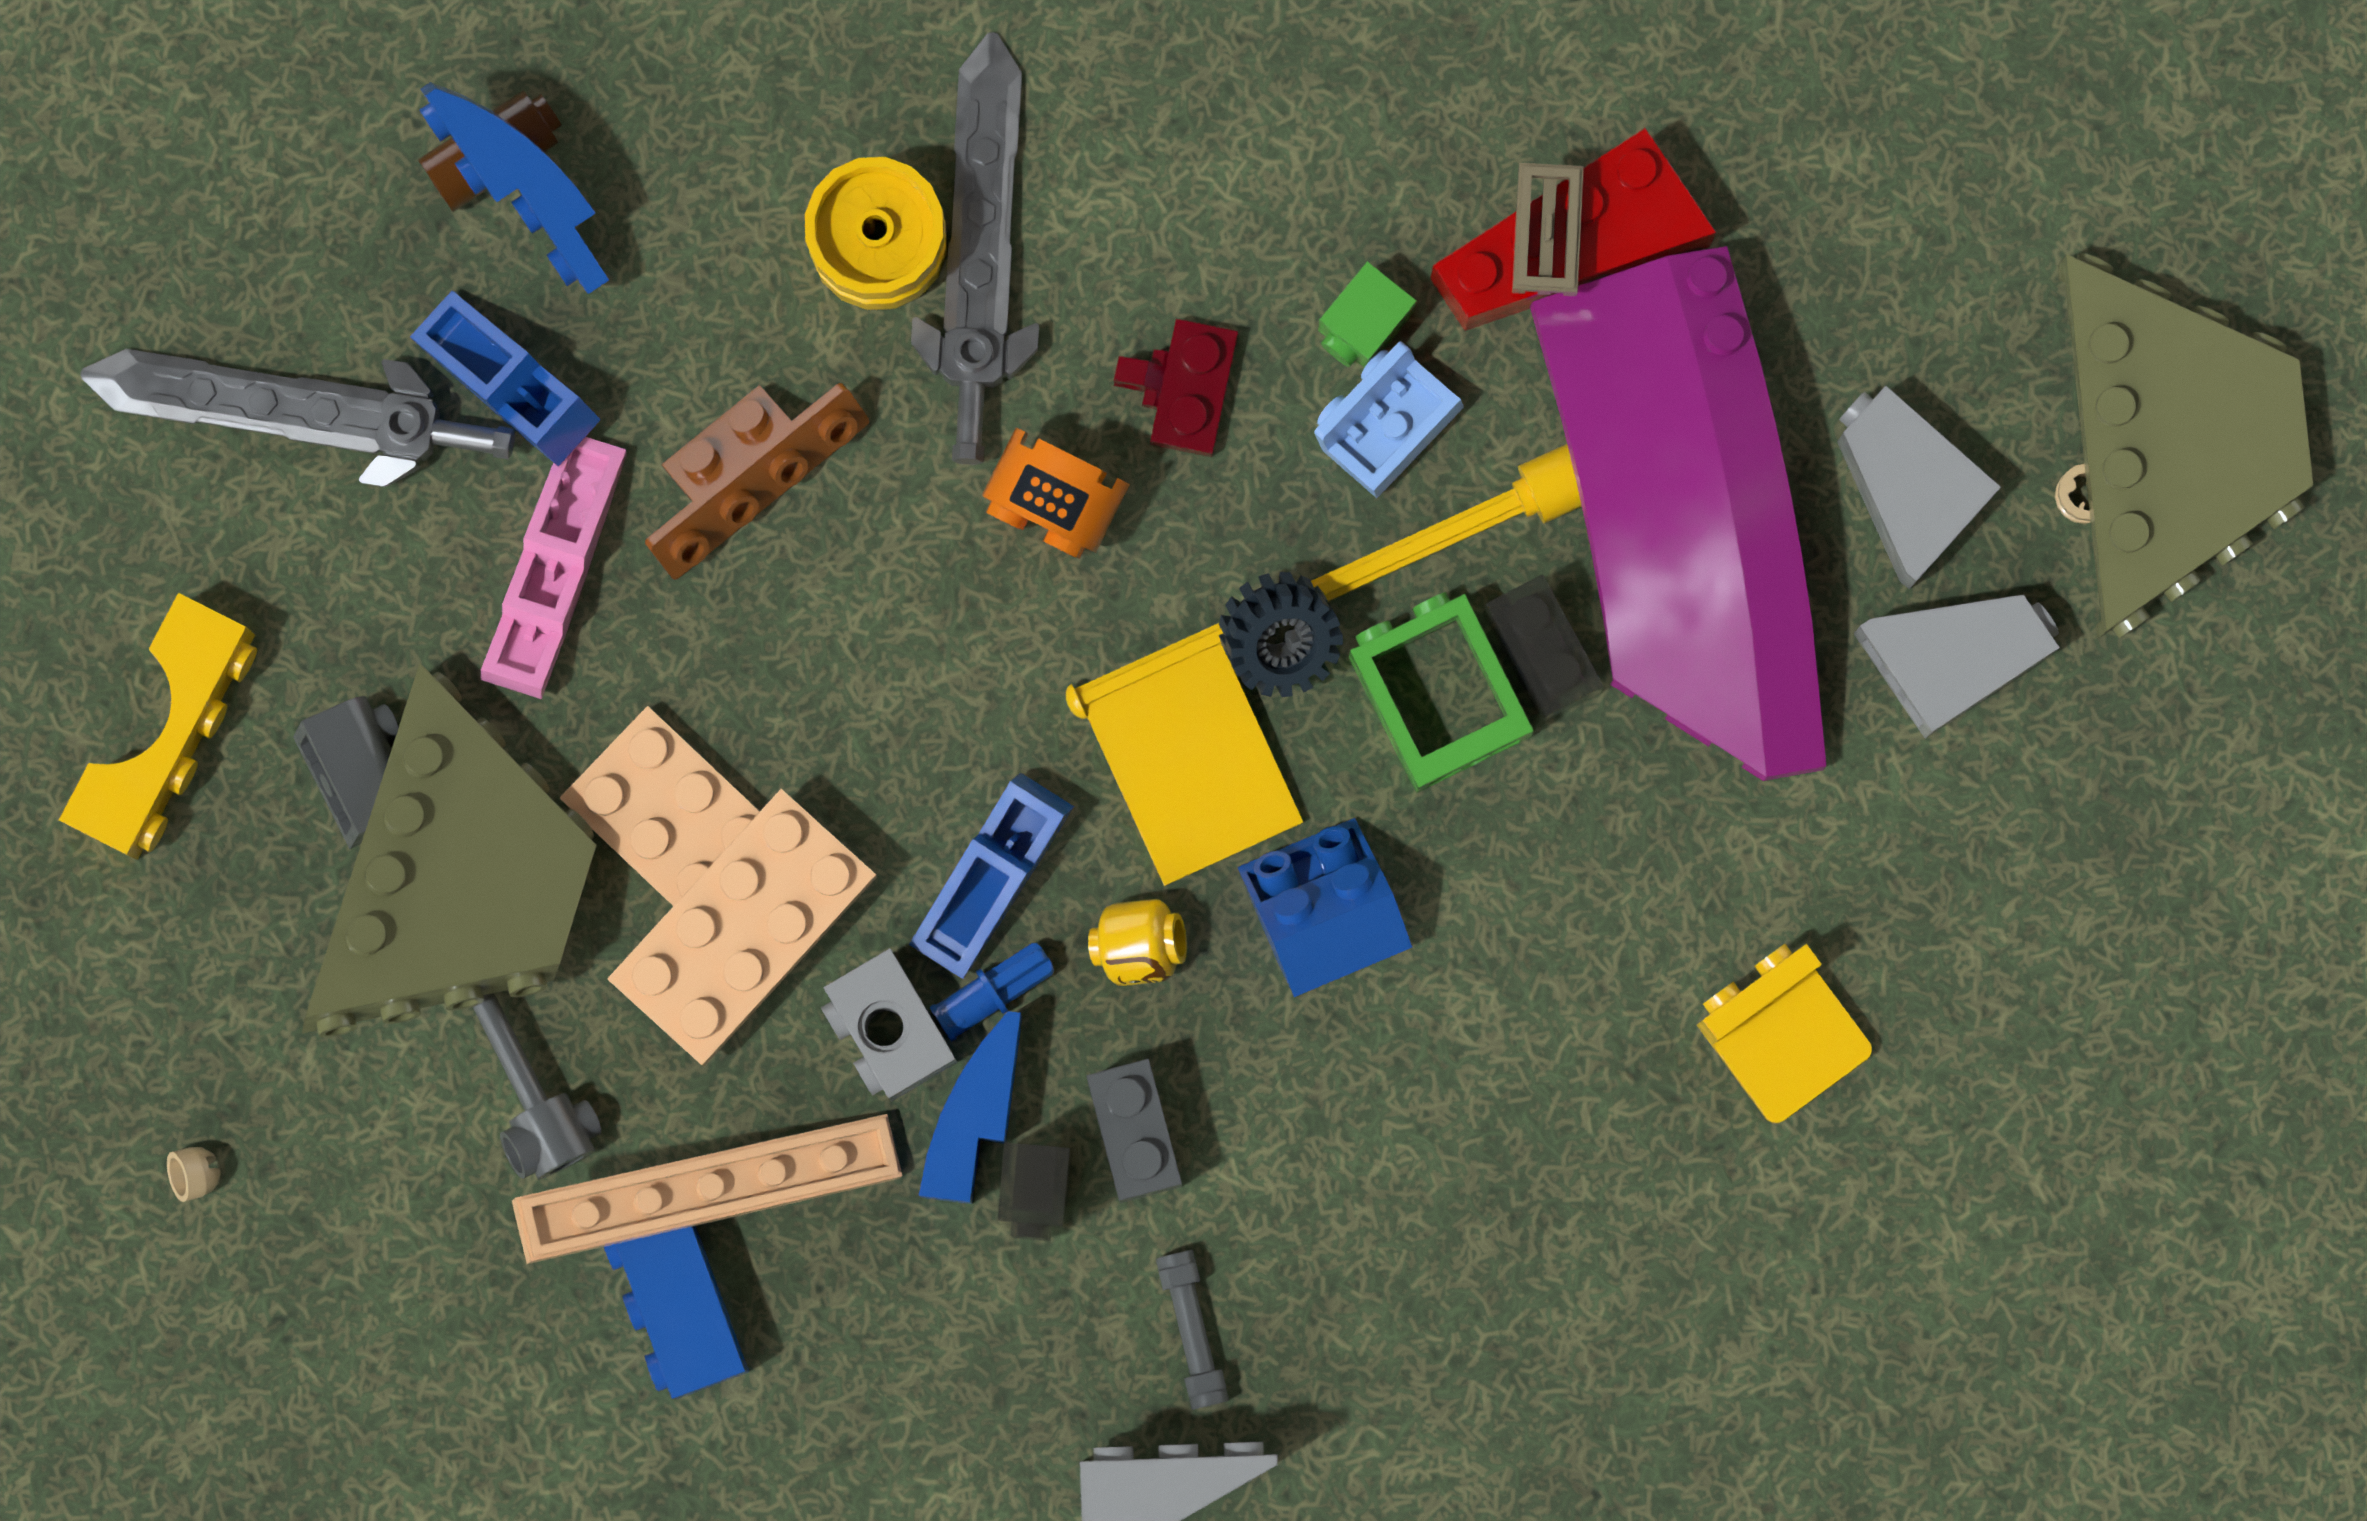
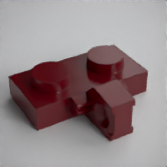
[1113,319,1238,457]

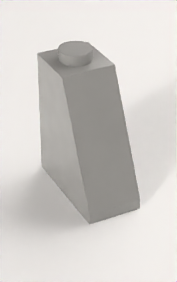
[1837,386,2001,589]
[1854,595,2060,739]

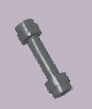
[1156,1250,1229,1410]

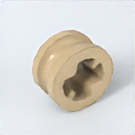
[2055,464,2091,524]

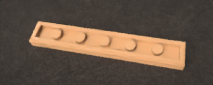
[512,1114,902,1264]

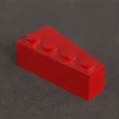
[1430,128,1716,331]

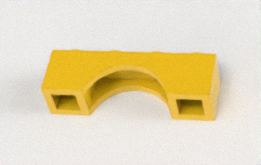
[59,593,257,860]

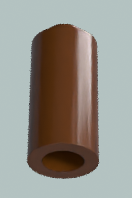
[418,90,562,212]

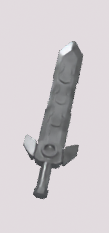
[911,32,1039,465]
[81,349,515,487]

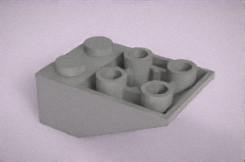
[1080,1442,1277,1521]

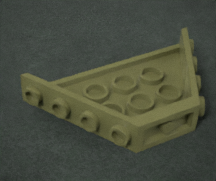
[2058,253,2313,639]
[302,663,596,1038]

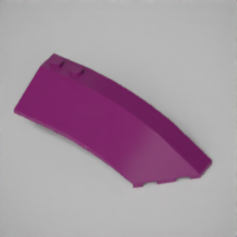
[1530,246,1826,781]

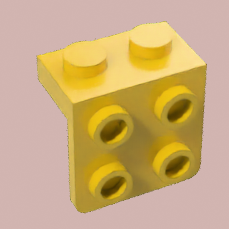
[1697,944,1872,1123]

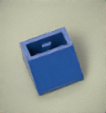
[1237,818,1412,997]

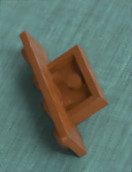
[645,383,869,579]

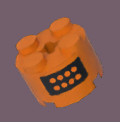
[982,427,1130,559]

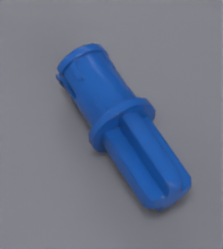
[930,943,1054,1041]

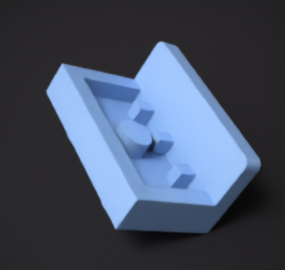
[1314,341,1464,498]

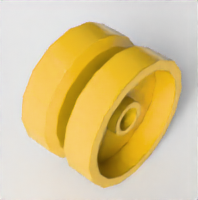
[805,157,947,310]

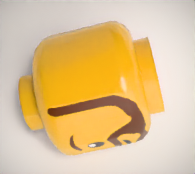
[1088,899,1187,986]

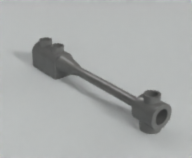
[293,696,601,1180]

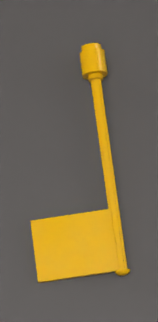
[1066,444,1582,886]

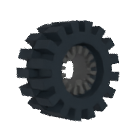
[1219,572,1343,697]

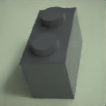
[1086,1059,1182,1203]

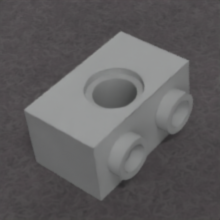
[821,949,958,1102]

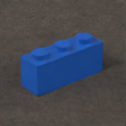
[604,1226,750,1399]

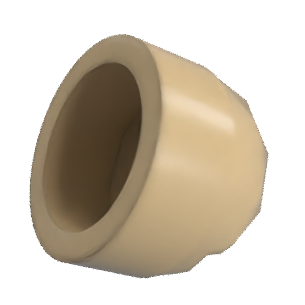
[167,1147,221,1202]

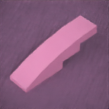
[481,437,626,699]

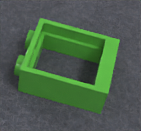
[1349,592,1533,794]

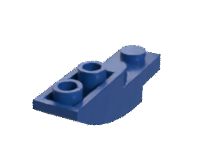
[419,82,609,294]

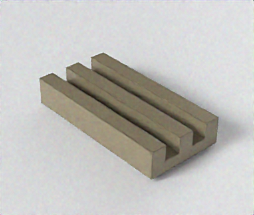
[1512,163,1584,296]

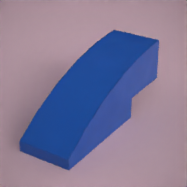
[410,291,601,467]
[909,773,1074,979]
[919,1011,1022,1204]

